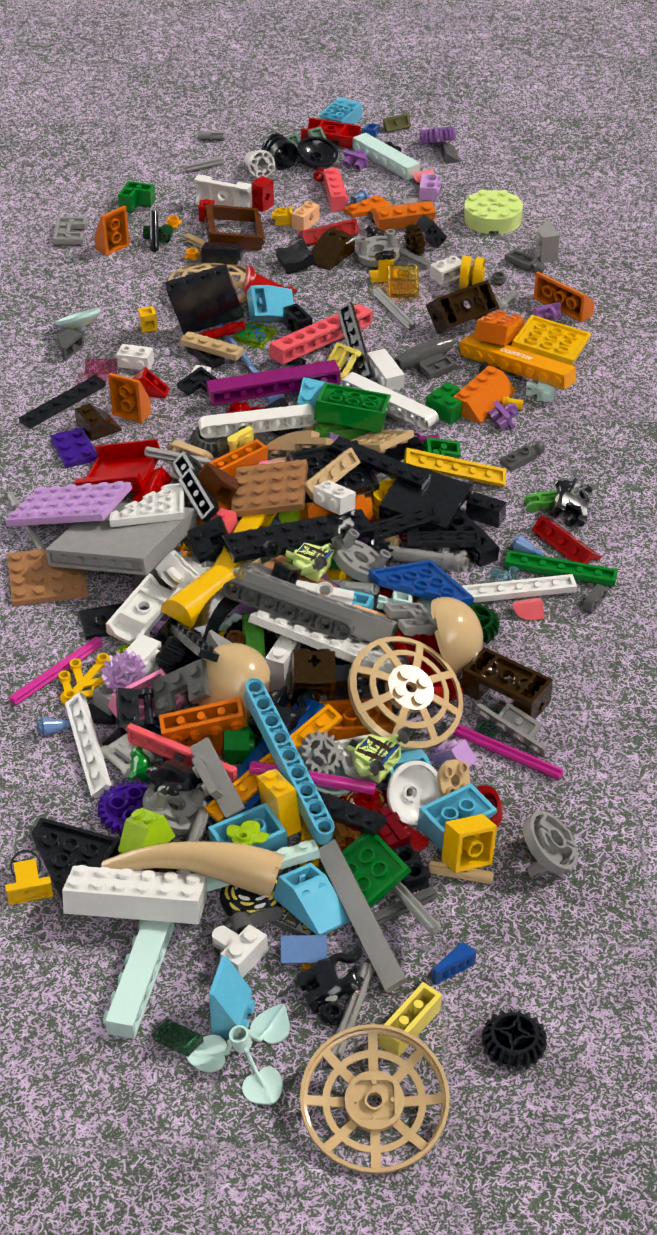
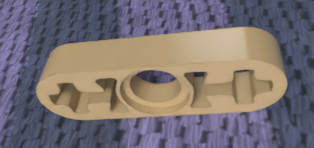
[168,440,214,459]

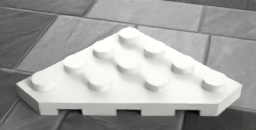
[109,483,185,527]

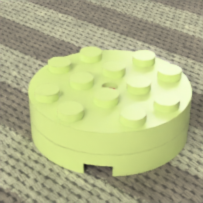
[464,189,523,234]

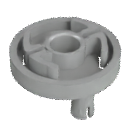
[355,229,401,267]
[333,528,391,583]
[143,781,207,835]
[523,811,578,879]

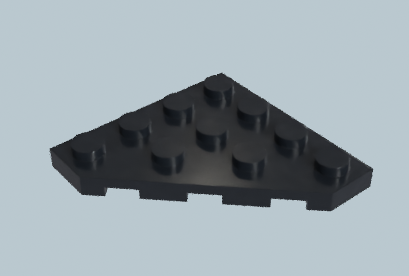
[31,817,120,903]

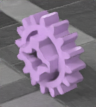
[101,650,146,692]

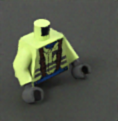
[285,535,344,582]
[347,727,412,783]

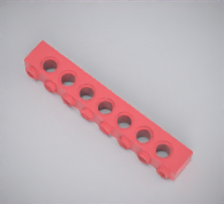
[269,304,373,365]

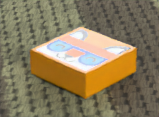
[171,542,192,557]

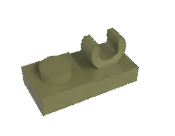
[383,113,411,132]

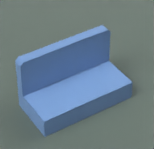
[281,935,327,964]

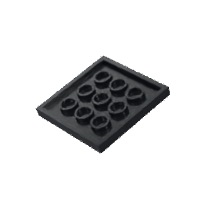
[290,440,380,502]

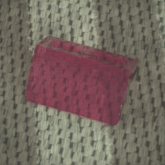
[84,358,118,375]

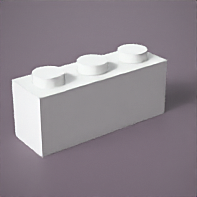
[367,349,405,390]

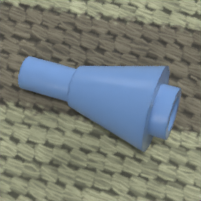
[511,534,545,556]
[37,717,72,737]

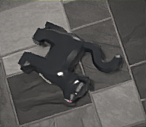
[550,478,592,527]
[248,686,316,743]
[146,753,203,796]
[296,944,364,1015]

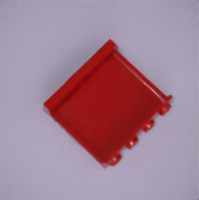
[74,439,161,492]

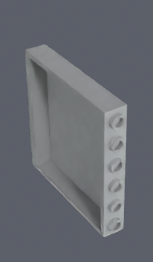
[45,502,198,575]

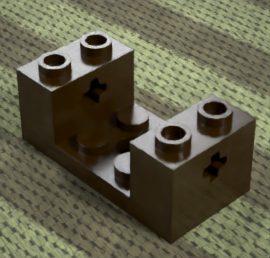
[426,280,500,334]
[462,647,553,719]
[290,648,336,706]

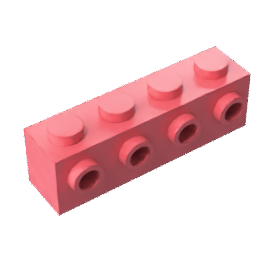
[324,167,348,212]

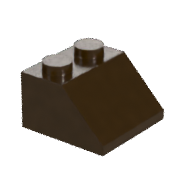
[75,403,122,441]

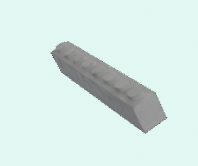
[243,569,397,648]

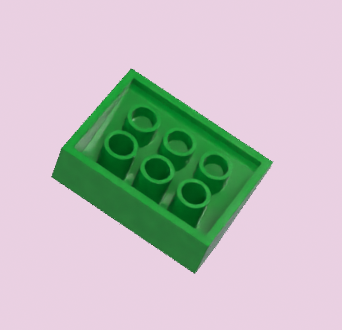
[314,383,391,433]

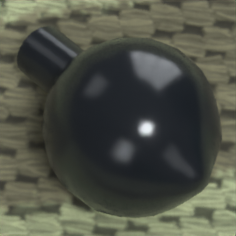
[364,224,385,238]

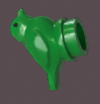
[127,747,153,783]

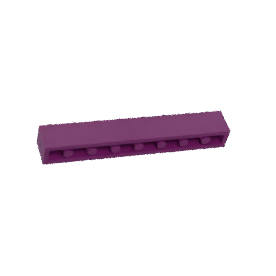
[206,360,340,406]

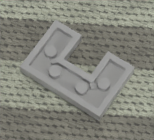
[53,217,87,245]
[383,602,438,636]

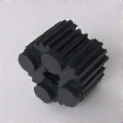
[155,636,198,675]

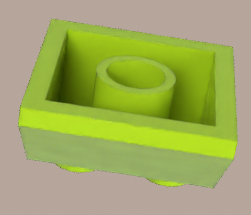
[118,808,176,854]

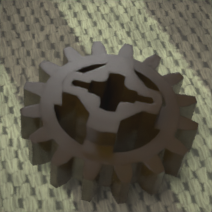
[404,224,425,256]

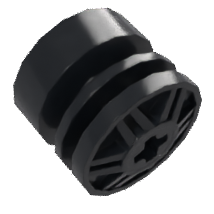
[262,133,298,170]

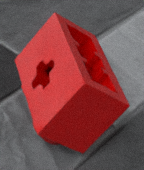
[251,176,274,212]

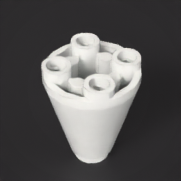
[245,150,275,178]

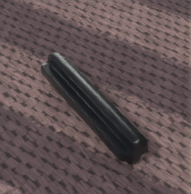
[150,210,159,252]

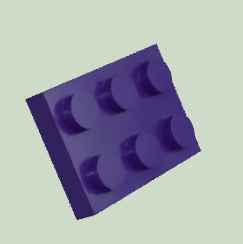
[50,427,98,469]

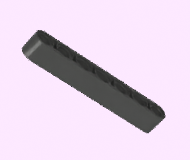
[222,578,355,640]

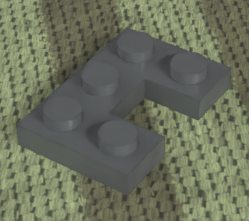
[152,659,211,719]

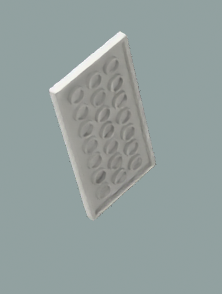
[248,610,410,674]

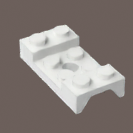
[194,174,252,208]
[106,573,181,645]

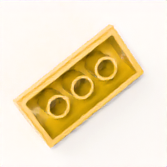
[161,565,235,628]

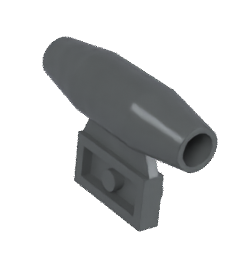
[394,337,456,380]

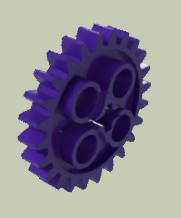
[98,780,148,837]

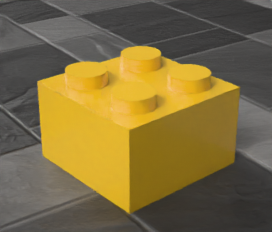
[441,814,497,873]

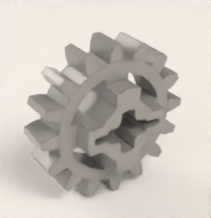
[298,730,343,774]

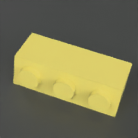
[378,982,442,1056]

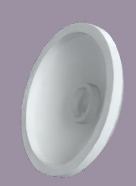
[387,761,442,825]

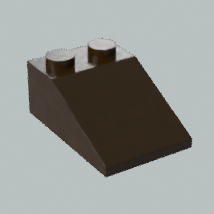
[311,228,355,271]

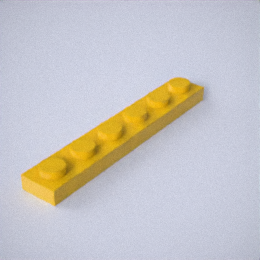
[404,448,507,487]

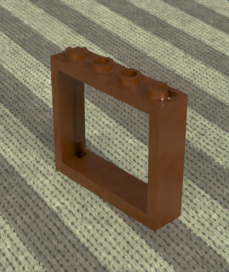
[204,204,265,250]

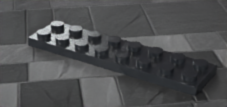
[222,509,375,563]

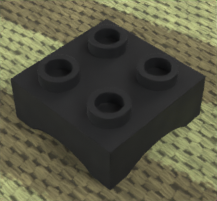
[275,239,315,274]

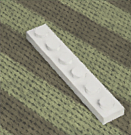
[462,574,577,603]
[65,692,111,798]

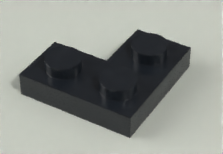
[177,366,217,396]
[187,515,228,564]

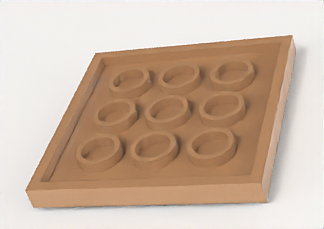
[231,459,308,517]
[7,549,88,607]

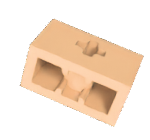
[291,201,320,231]

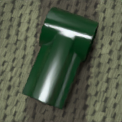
[143,224,174,243]

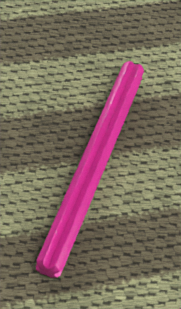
[9,637,103,706]
[453,724,563,780]
[249,761,376,795]

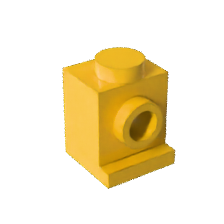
[272,206,292,225]
[138,306,158,333]

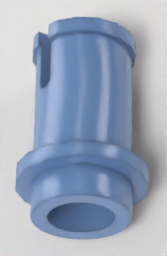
[351,190,369,204]

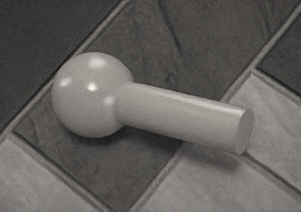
[497,290,519,310]

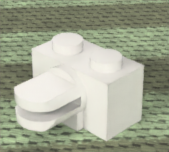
[155,550,200,590]
[212,924,268,977]

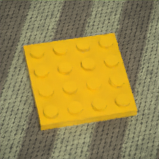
[512,315,591,366]

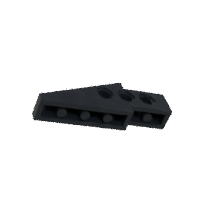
[172,451,219,522]

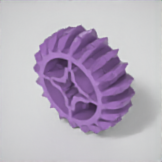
[419,126,456,144]

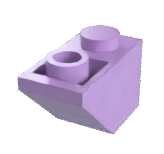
[428,739,477,767]

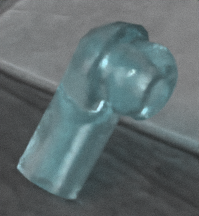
[490,566,519,580]

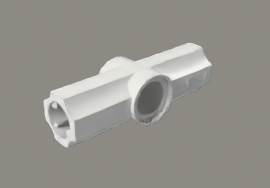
[296,580,354,605]

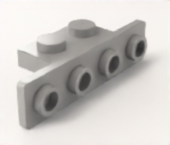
[477,702,547,756]
[190,738,245,819]

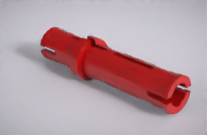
[198,320,246,339]

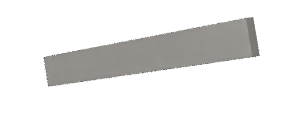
[319,839,407,993]

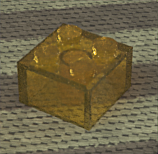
[387,265,419,297]

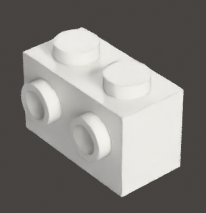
[430,255,462,285]
[116,344,154,370]
[313,481,356,515]

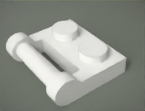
[101,733,154,777]

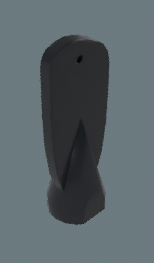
[384,435,423,461]

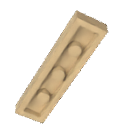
[180,331,244,361]
[302,447,361,500]

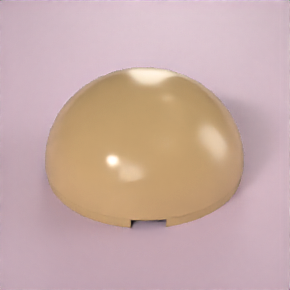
[431,597,483,675]
[198,643,271,719]

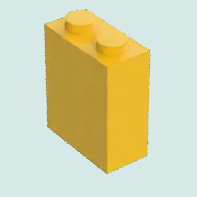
[257,768,302,837]

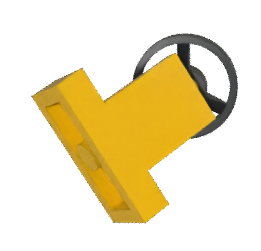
[369,250,401,283]
[5,850,53,905]

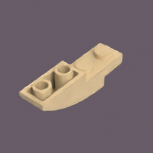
[266,430,334,455]

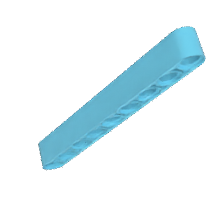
[244,678,335,845]

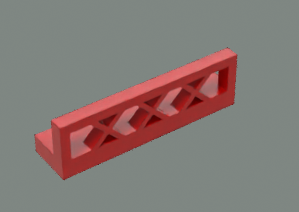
[297,218,360,245]
[532,515,602,564]

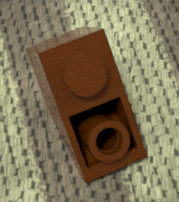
[197,462,238,503]

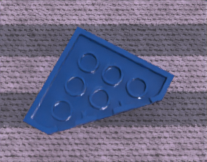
[368,560,474,605]

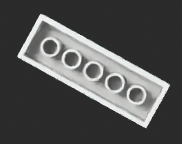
[62,865,207,925]

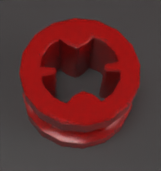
[313,168,324,183]

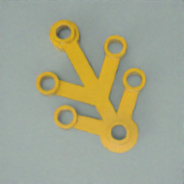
[58,653,110,705]

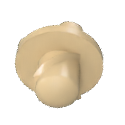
[437,759,470,797]

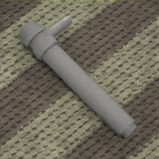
[377,545,469,573]

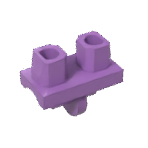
[343,149,369,171]
[533,302,562,321]
[488,400,518,430]

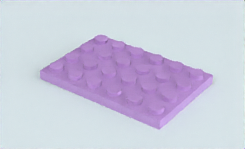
[5,481,132,527]

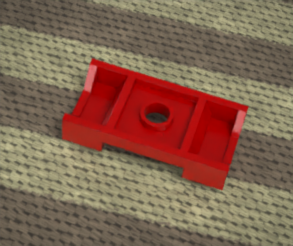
[301,118,361,148]
[393,630,464,704]

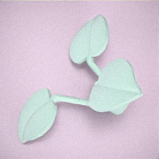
[183,1004,290,1105]

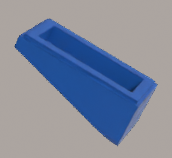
[362,124,380,138]
[432,942,476,985]

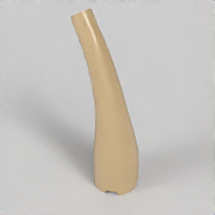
[101,841,284,898]

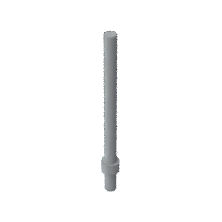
[7,493,45,550]

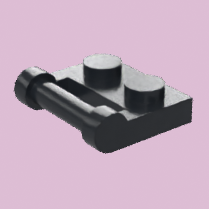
[116,688,156,730]

